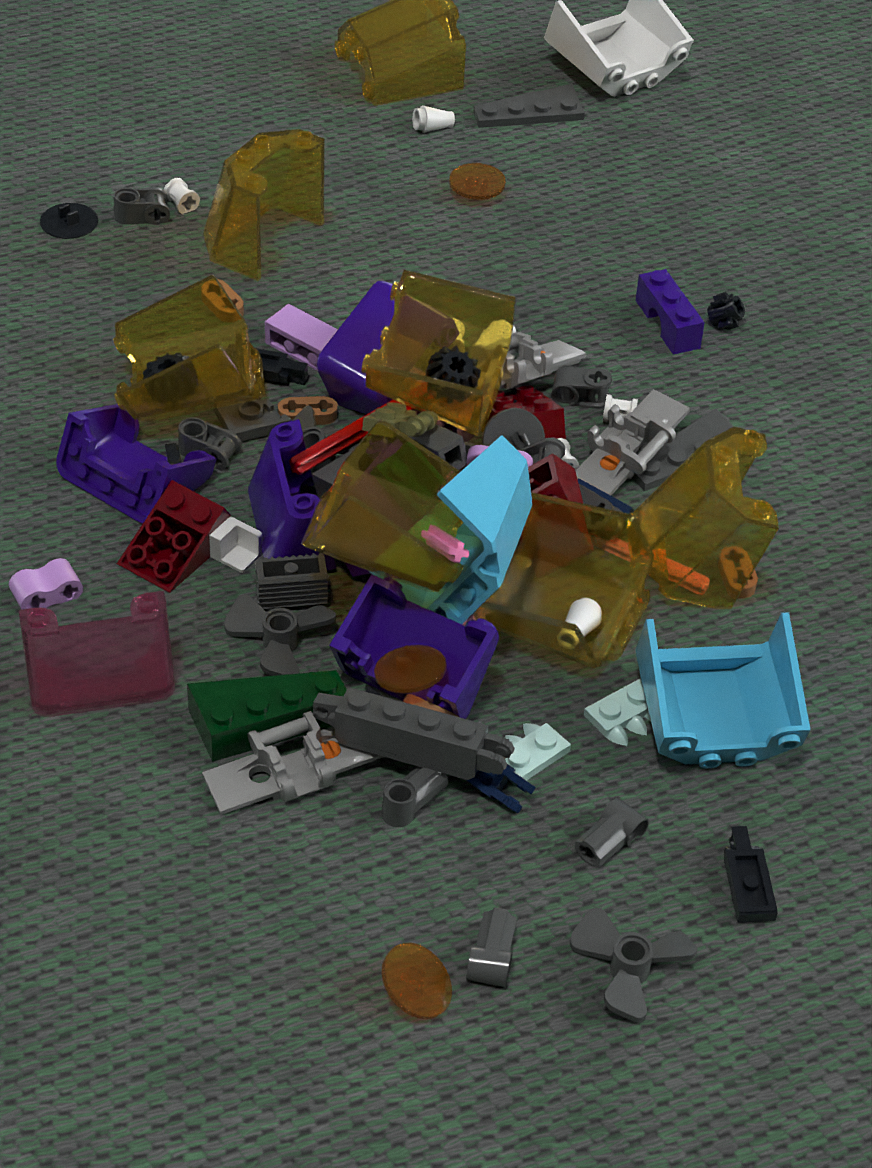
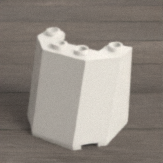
[544,0,694,97]

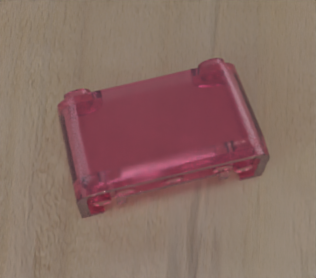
[18,591,175,717]

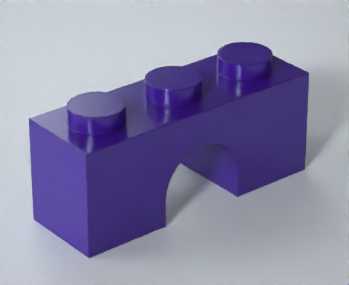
[635,269,705,355]

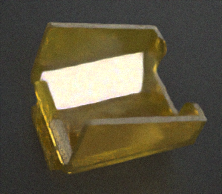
[334,0,466,106]
[203,129,325,281]
[362,270,516,436]
[113,275,266,422]
[301,419,464,592]
[629,427,779,609]
[473,492,654,669]

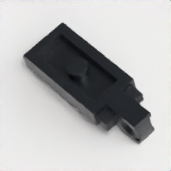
[219,344,308,385]
[724,826,778,923]

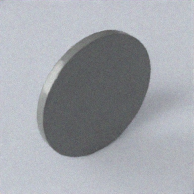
[482,408,545,449]

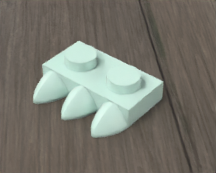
[584,679,651,746]
[505,723,571,787]

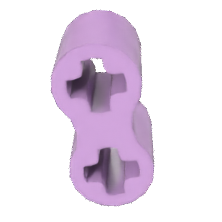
[9,558,83,615]

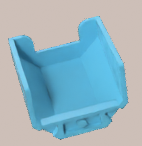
[368,435,533,624]
[635,612,810,769]

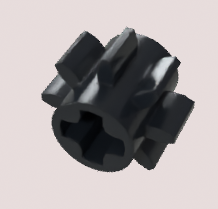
[707,291,745,330]

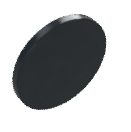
[40,203,98,239]

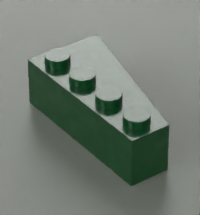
[187,670,347,762]

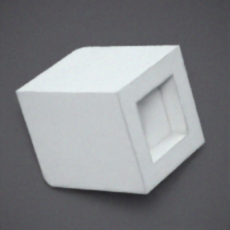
[209,516,263,573]

